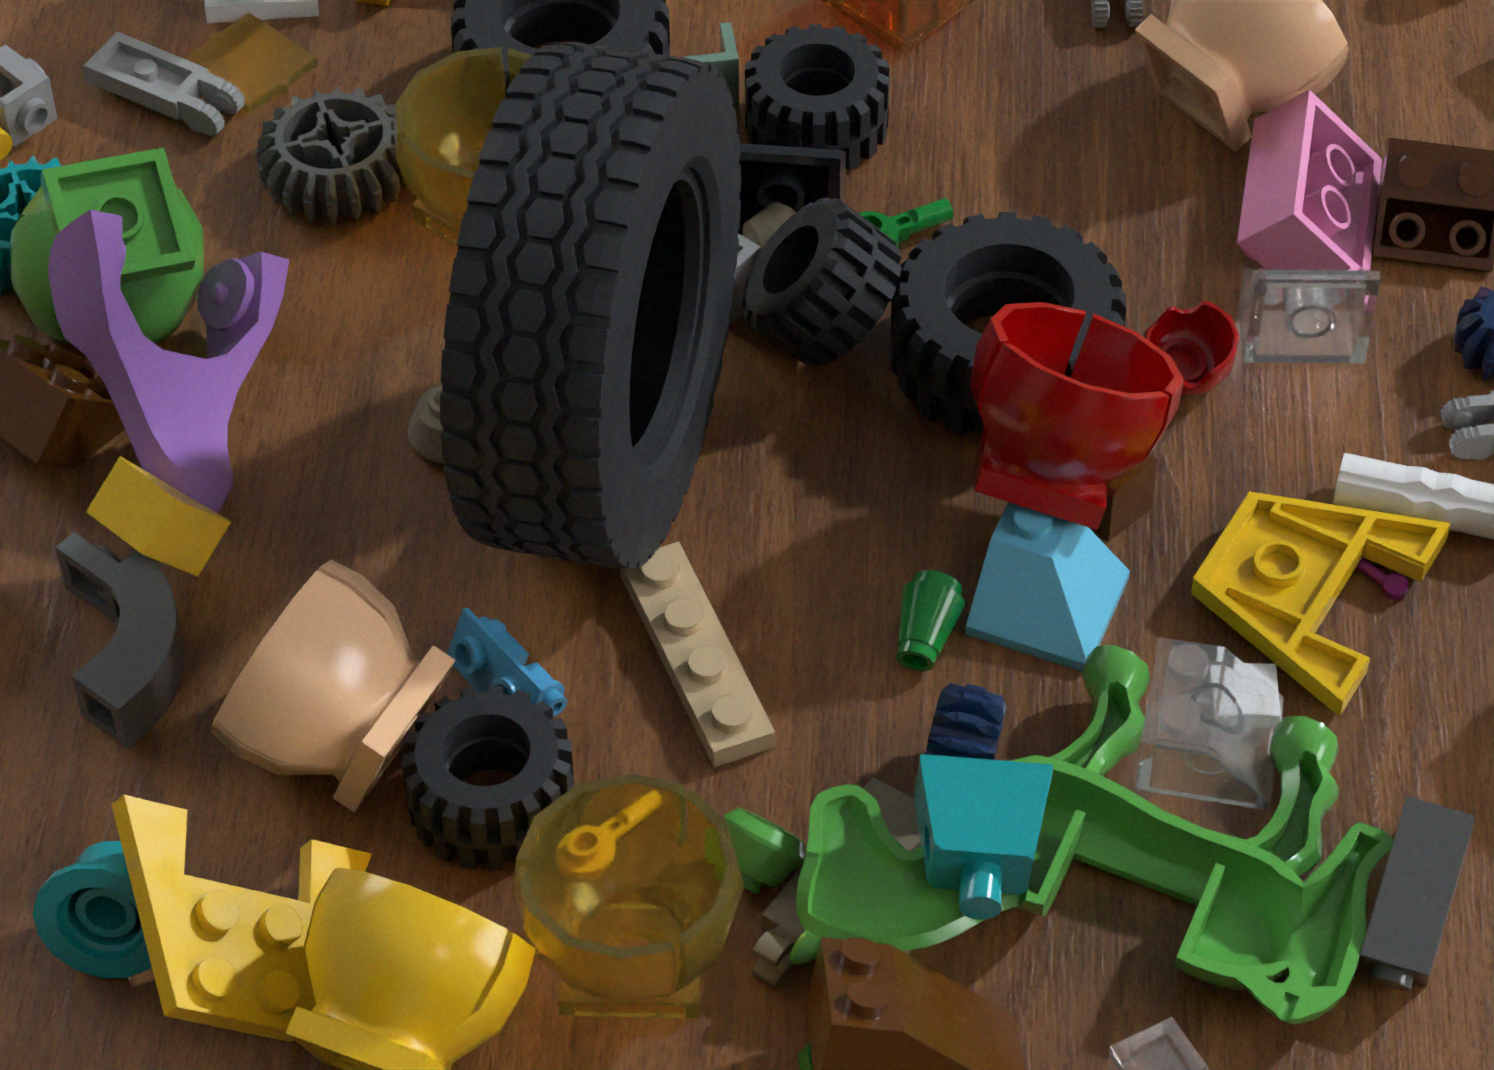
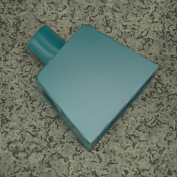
[914,754,1053,920]

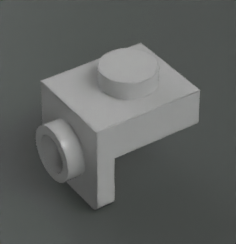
[0,44,58,146]

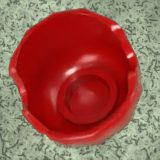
[1144,300,1239,396]

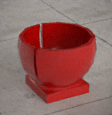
[970,302,1184,530]

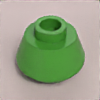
[717,807,806,894]

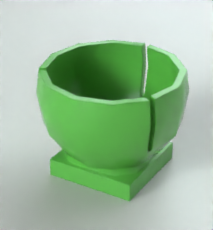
[11,147,204,347]

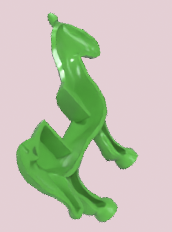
[789,645,1394,1025]

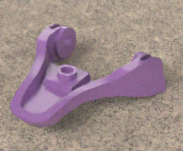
[48,209,289,513]

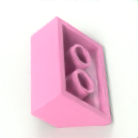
[1237,89,1382,289]

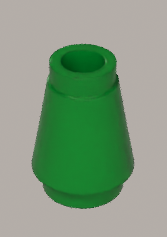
[896,570,965,671]

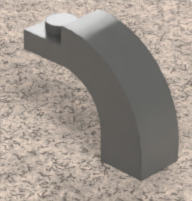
[55,532,185,749]

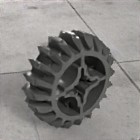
[256,85,415,225]

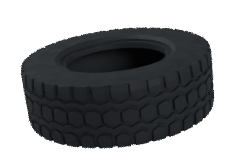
[440,42,741,569]

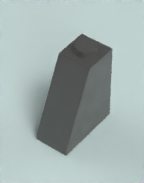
[1359,796,1475,991]

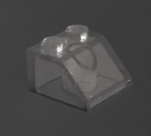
[1238,267,1381,363]
[1135,637,1284,811]

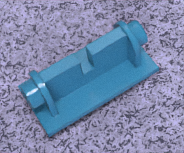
[447,607,567,717]

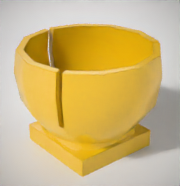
[285,868,536,1070]

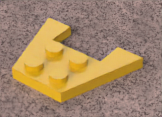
[1191,491,1451,717]
[111,795,372,1042]

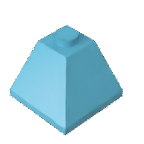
[965,502,1130,671]

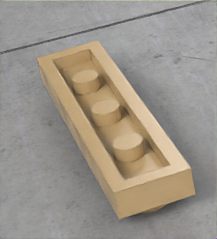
[620,541,775,768]

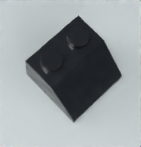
[738,143,846,235]

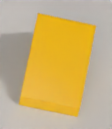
[86,456,231,577]

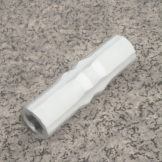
[1333,453,1494,539]

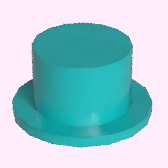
[32,841,152,978]

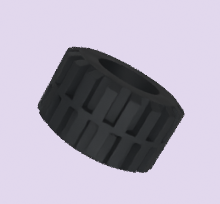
[745,24,890,170]
[742,197,902,367]
[401,686,575,871]

